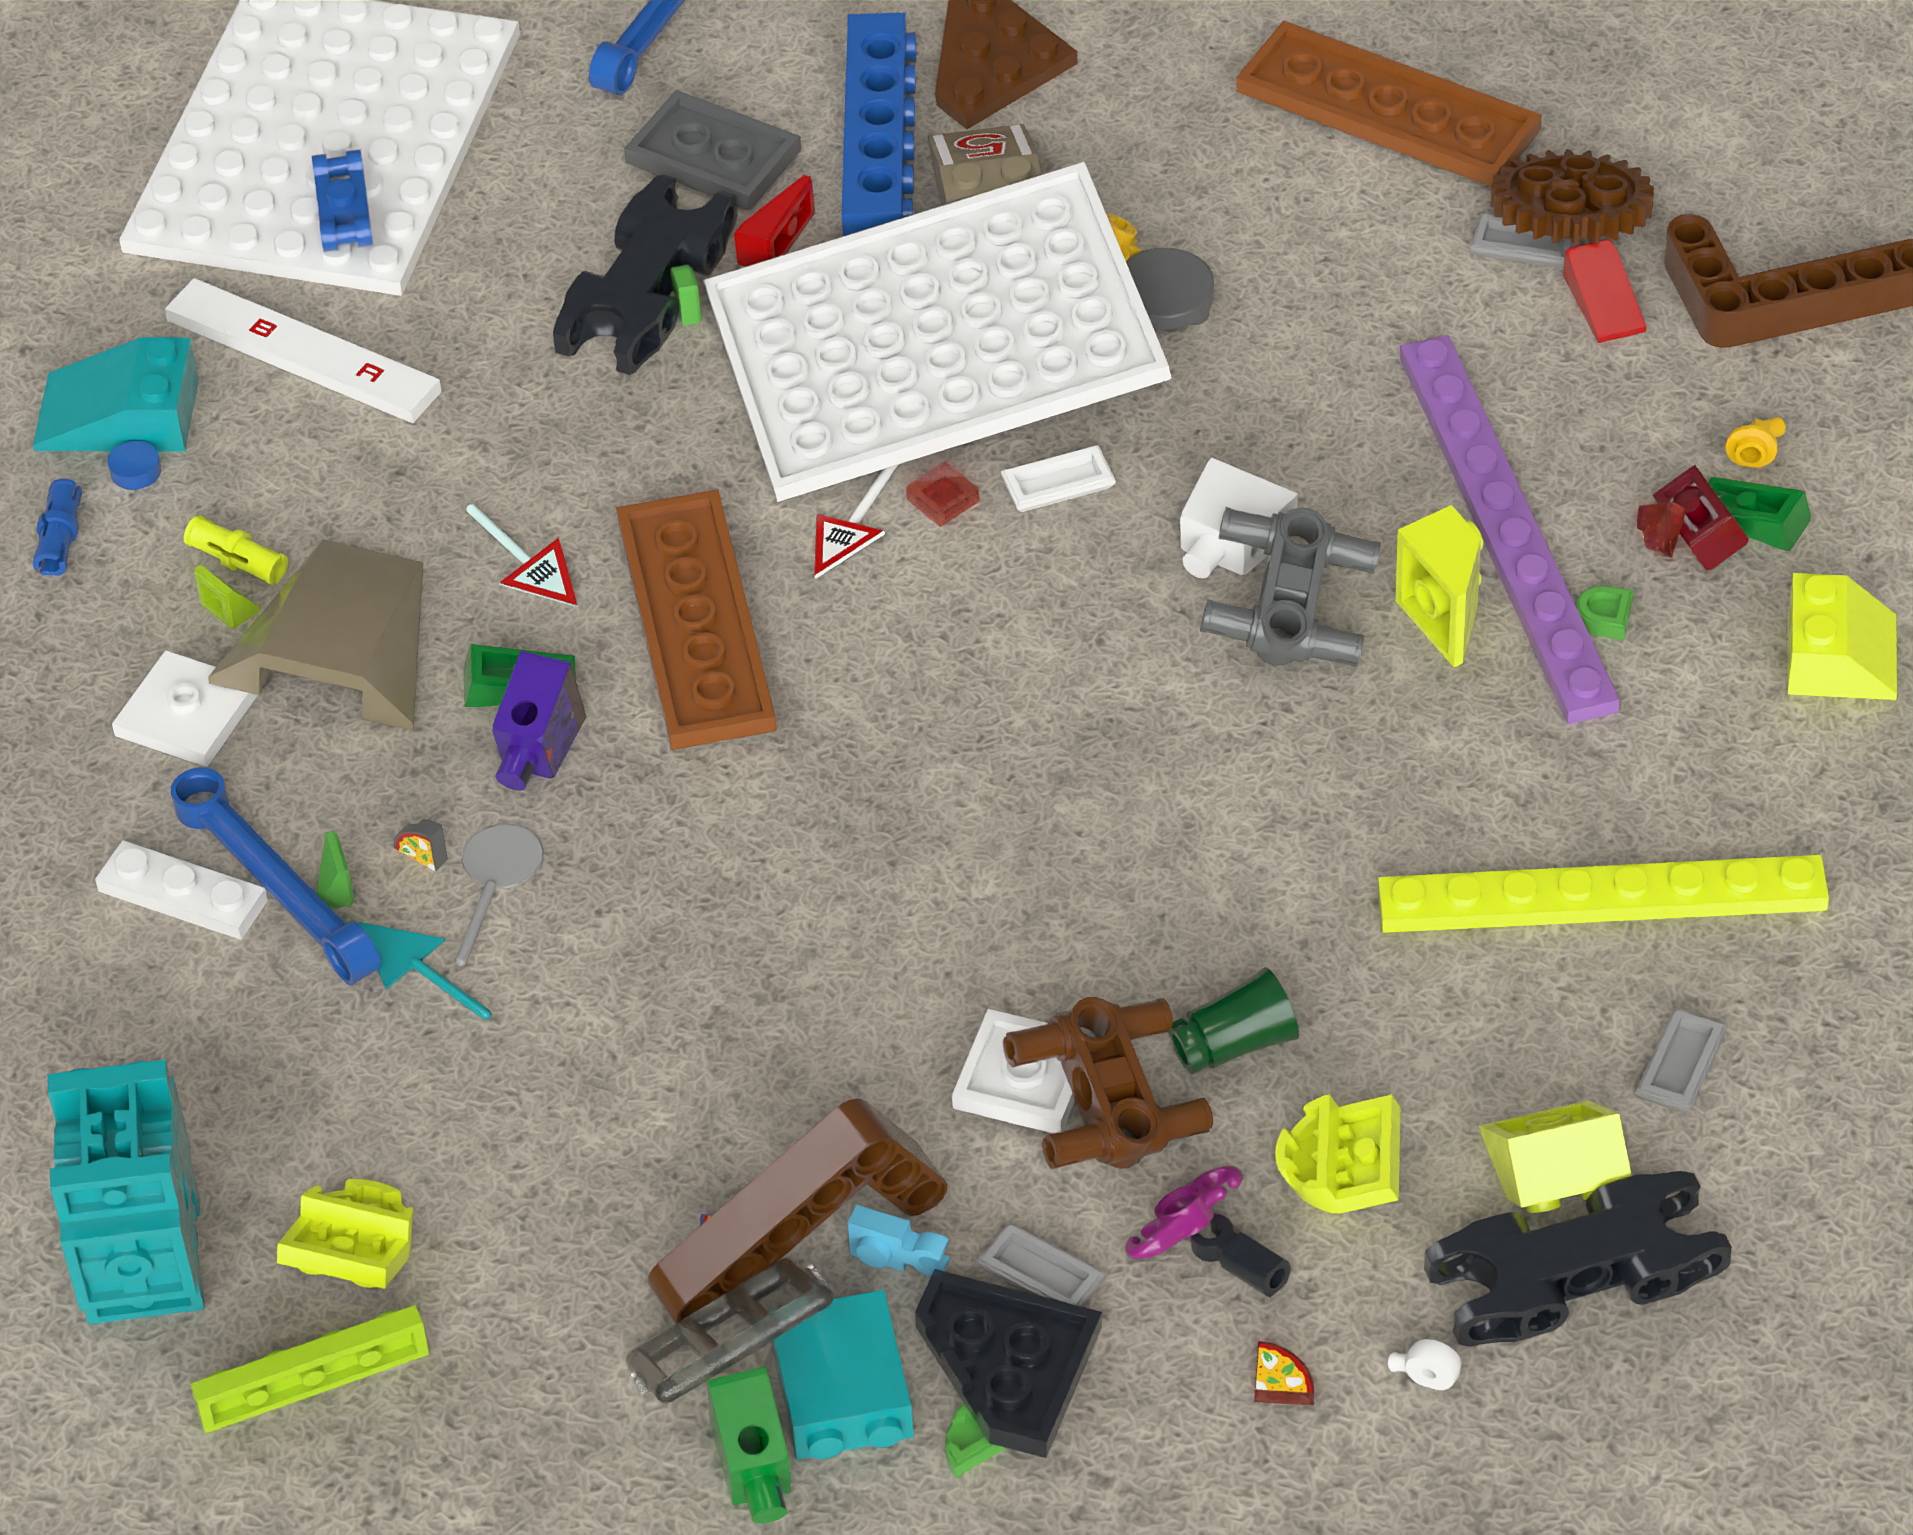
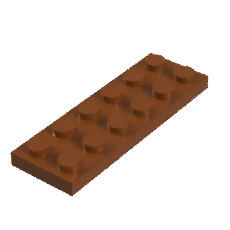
[1236,20,1542,186]
[616,489,777,750]

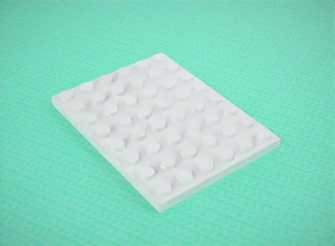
[119,0,520,296]
[703,162,1171,502]

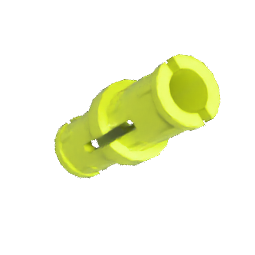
[183,515,289,586]

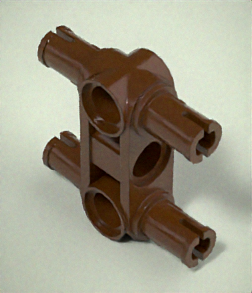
[1003,997,1213,1169]

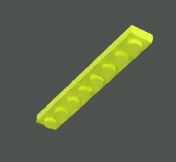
[1378,855,1829,933]

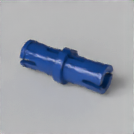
[33,479,83,575]

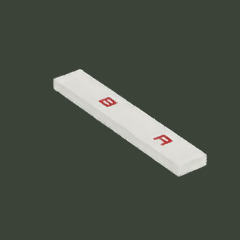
[165,278,442,423]

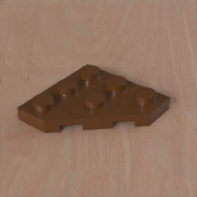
[935,0,1078,130]

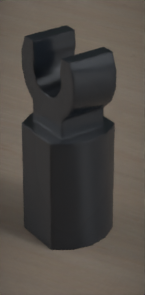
[1190,1213,1291,1298]

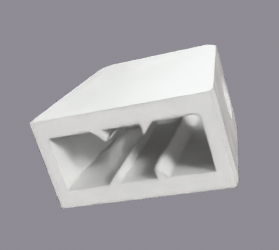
[1180,458,1298,578]

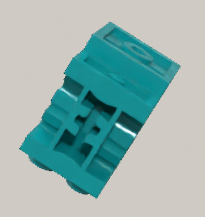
[47,1059,205,1324]

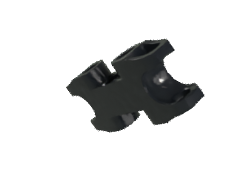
[553,174,738,375]
[1424,1171,1732,1347]

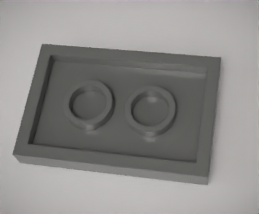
[624,90,801,210]

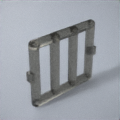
[625,1257,834,1403]

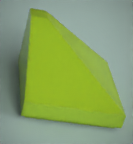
[194,564,260,629]

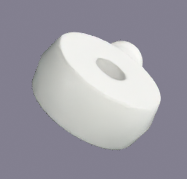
[1388,1339,1461,1390]

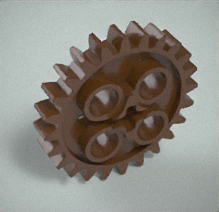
[1490,149,1654,245]

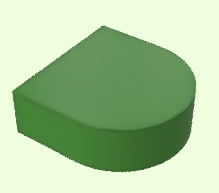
[670,265,702,326]
[1576,586,1634,640]

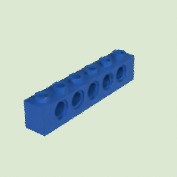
[842,13,917,237]

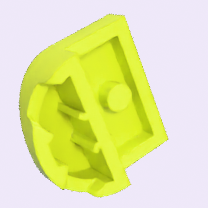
[1275,1094,1401,1213]
[277,1179,413,1289]

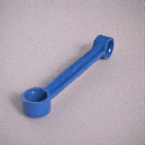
[589,0,685,96]
[171,767,381,985]

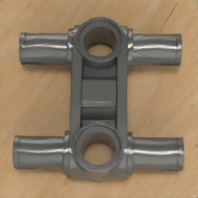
[1200,507,1381,667]

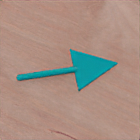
[358,922,491,1020]

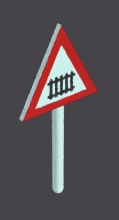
[466,504,578,607]

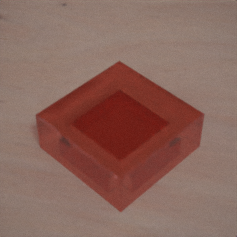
[906,461,980,527]

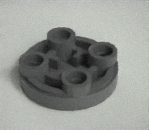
[1126,248,1214,332]

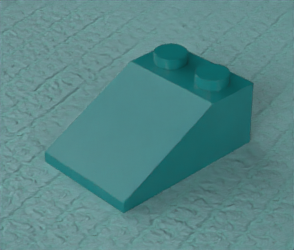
[33,337,199,452]

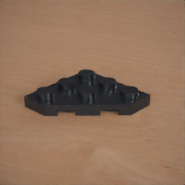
[915,1269,1102,1458]

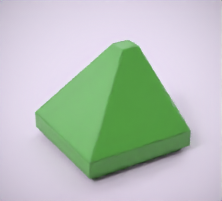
[316,831,354,909]

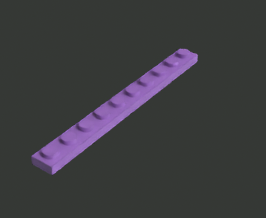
[1400,335,1620,724]

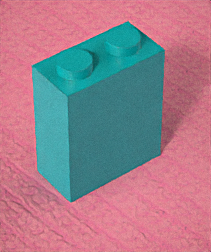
[768,1290,914,1460]

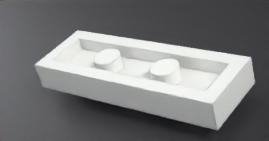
[95,840,268,940]

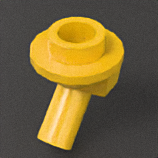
[1725,417,1786,468]

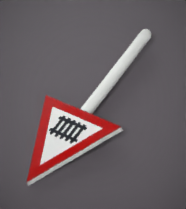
[814,465,898,579]

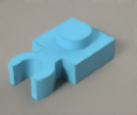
[847,1205,950,1277]

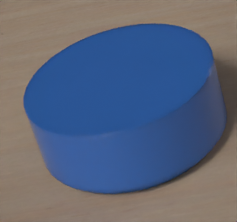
[108,440,161,490]

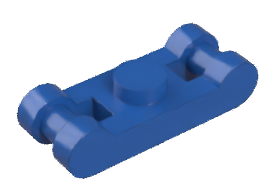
[312,149,373,252]

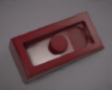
[1653,465,1749,570]

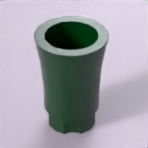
[1168,967,1299,1075]

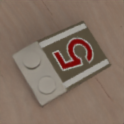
[928,124,1042,206]

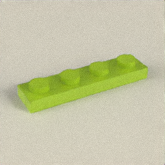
[190,1305,429,1434]

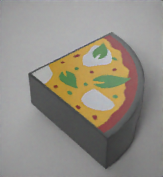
[394,819,448,871]

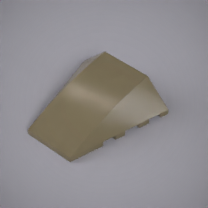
[208,540,423,730]

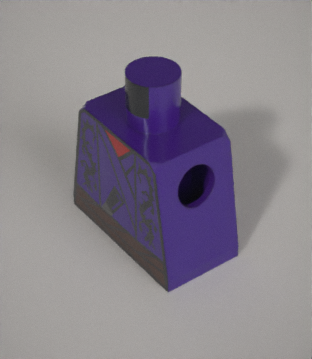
[492,651,586,791]

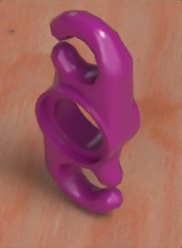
[1125,1166,1243,1259]

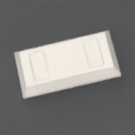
[1001,445,1116,512]

